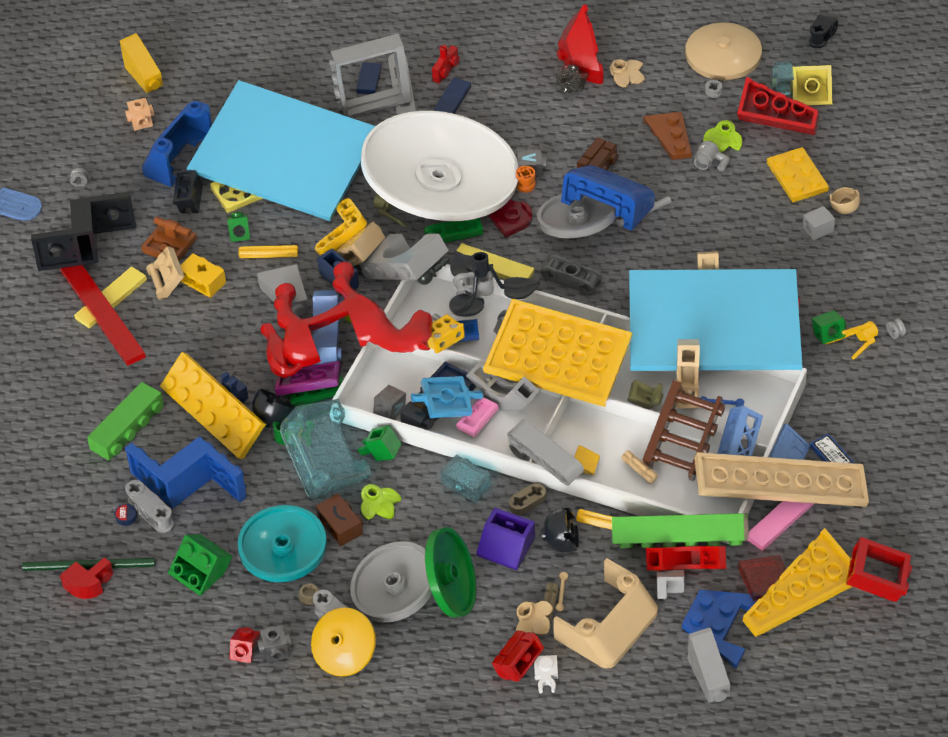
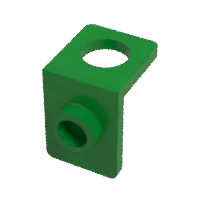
[227,212,250,242]

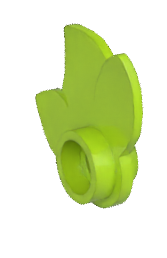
[703,120,742,153]
[360,484,401,520]

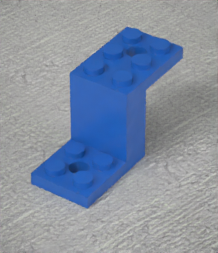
[125,437,247,509]

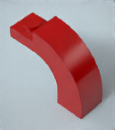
[646,546,726,571]

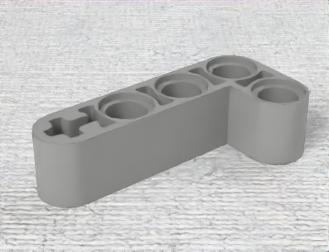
[507,419,584,486]

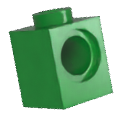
[812,310,847,345]

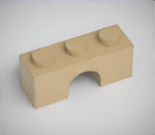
[677,339,700,408]

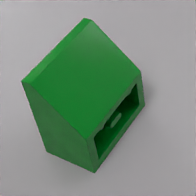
[168,534,232,596]

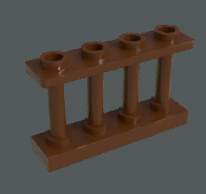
[642,380,726,481]

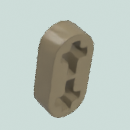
[509,483,546,515]

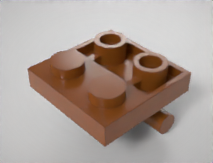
[141,216,197,261]

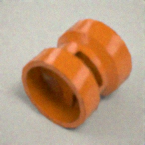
[515,166,536,193]

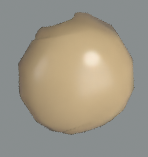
[830,187,860,214]

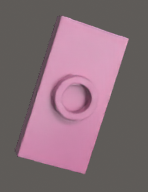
[456,397,499,438]

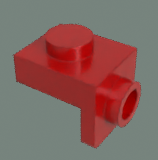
[229,627,260,663]

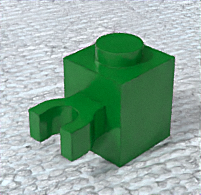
[358,425,402,462]

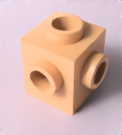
[125,98,154,131]

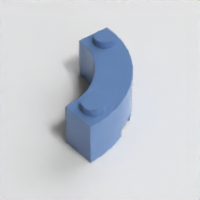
[313,290,343,365]

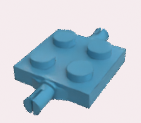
[411,376,483,418]

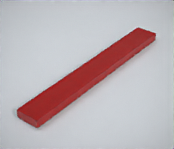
[60,265,146,366]

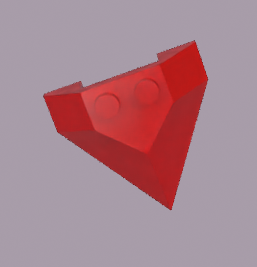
[557,4,603,84]

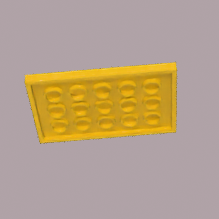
[483,299,633,407]

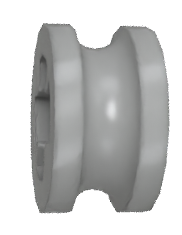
[705,80,722,98]
[70,168,88,187]
[886,318,906,339]

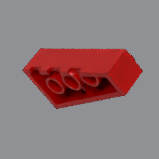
[737,77,820,135]

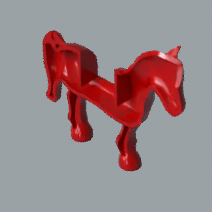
[260,262,433,378]

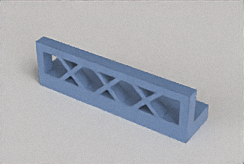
[717,406,763,456]

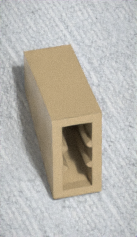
[336,221,385,266]

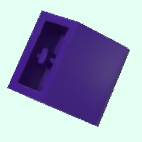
[476,507,535,570]

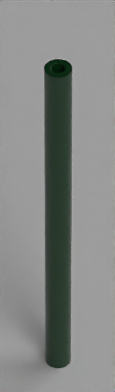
[22,558,156,571]

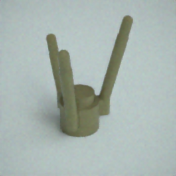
[374,194,408,228]

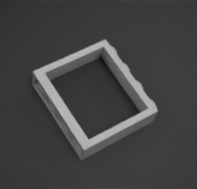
[329,34,412,117]

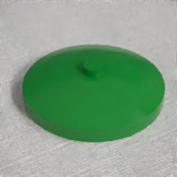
[425,527,476,618]

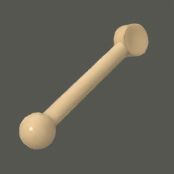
[555,572,568,612]

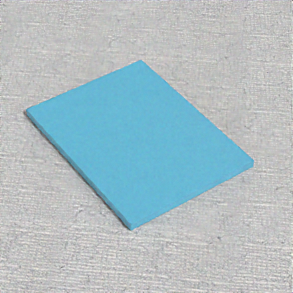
[187,80,375,221]
[629,269,802,371]

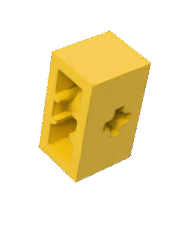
[180,253,226,298]

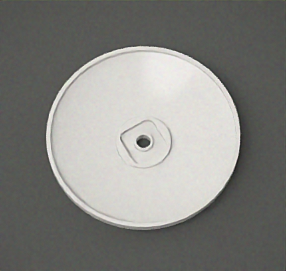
[361,111,519,221]

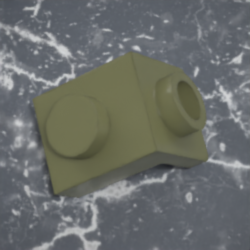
[627,380,663,410]

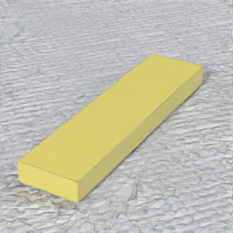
[457,243,535,280]
[74,266,147,328]

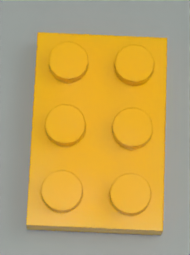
[767,147,829,203]

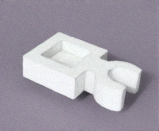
[534,655,558,693]

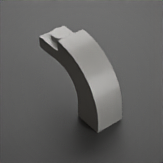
[466,360,540,411]

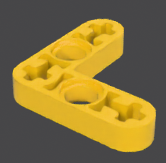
[315,198,367,256]

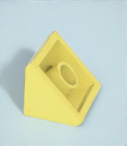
[791,65,832,105]

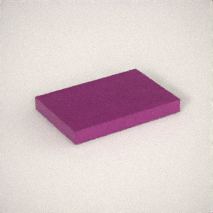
[275,361,341,396]

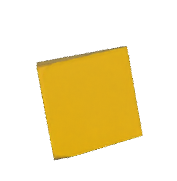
[574,445,600,475]

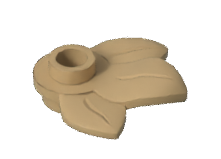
[610,59,645,87]
[516,601,553,635]

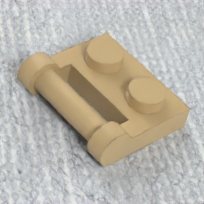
[146,246,184,300]

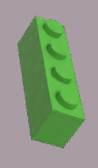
[87,382,164,461]

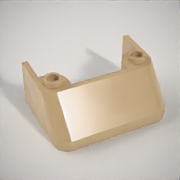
[553,558,658,668]

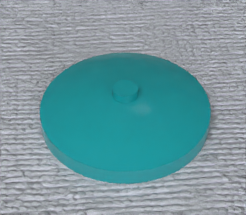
[237,505,327,582]

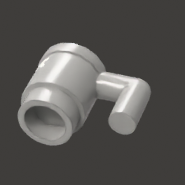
[694,141,730,172]

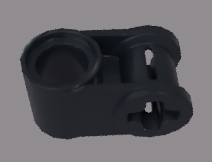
[809,14,838,48]

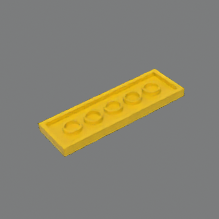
[160,352,266,459]

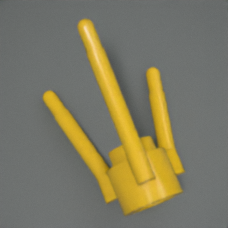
[826,321,878,359]

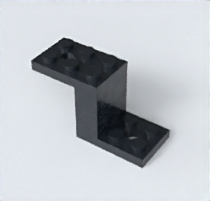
[31,191,136,271]

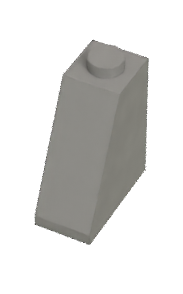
[257,264,309,316]
[688,628,730,703]

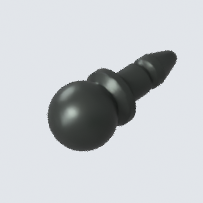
[417,256,451,285]

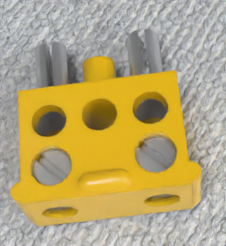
[428,313,465,354]

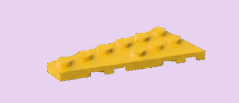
[742,528,852,637]

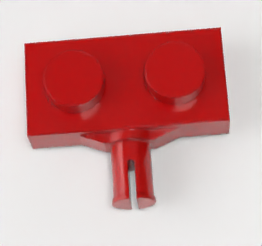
[432,45,460,84]

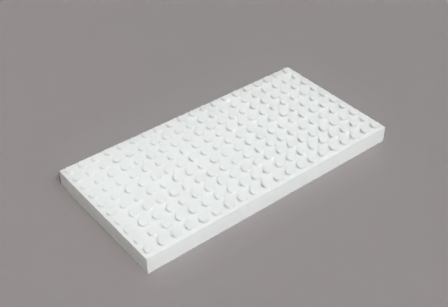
[330,261,807,546]

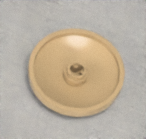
[685,23,762,80]

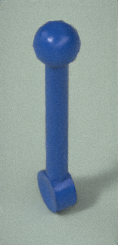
[701,396,744,407]

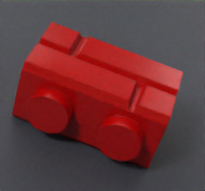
[492,630,544,682]

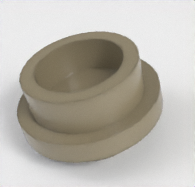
[298,583,319,605]

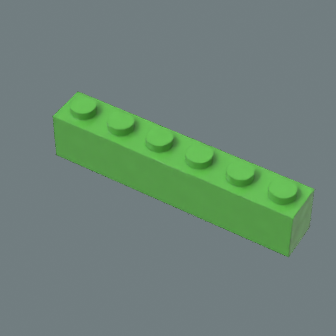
[612,513,749,548]

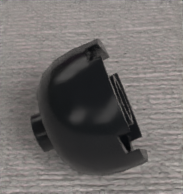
[252,389,296,428]
[541,507,579,553]

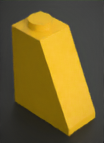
[120,33,163,93]

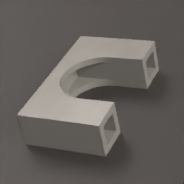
[359,234,449,280]

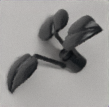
[449,251,540,317]

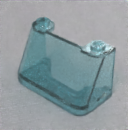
[280,399,372,498]

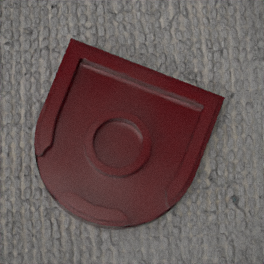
[487,199,532,238]

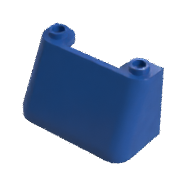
[142,101,212,187]
[561,165,655,231]

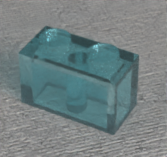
[440,454,492,504]

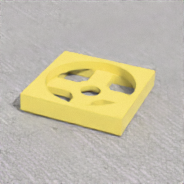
[210,182,263,213]

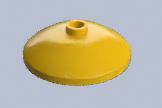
[311,607,376,676]

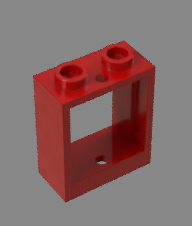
[846,537,912,602]

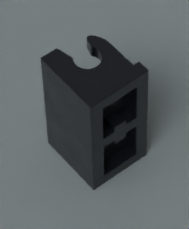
[173,170,203,213]

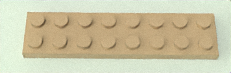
[694,452,869,507]

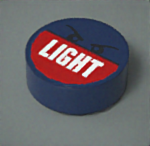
[114,504,137,526]

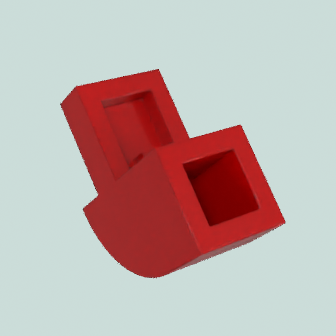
[60,557,113,599]

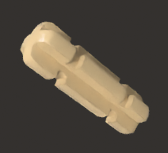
[621,450,658,484]

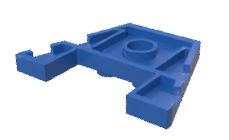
[682,590,764,668]

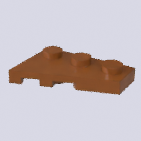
[643,112,692,160]

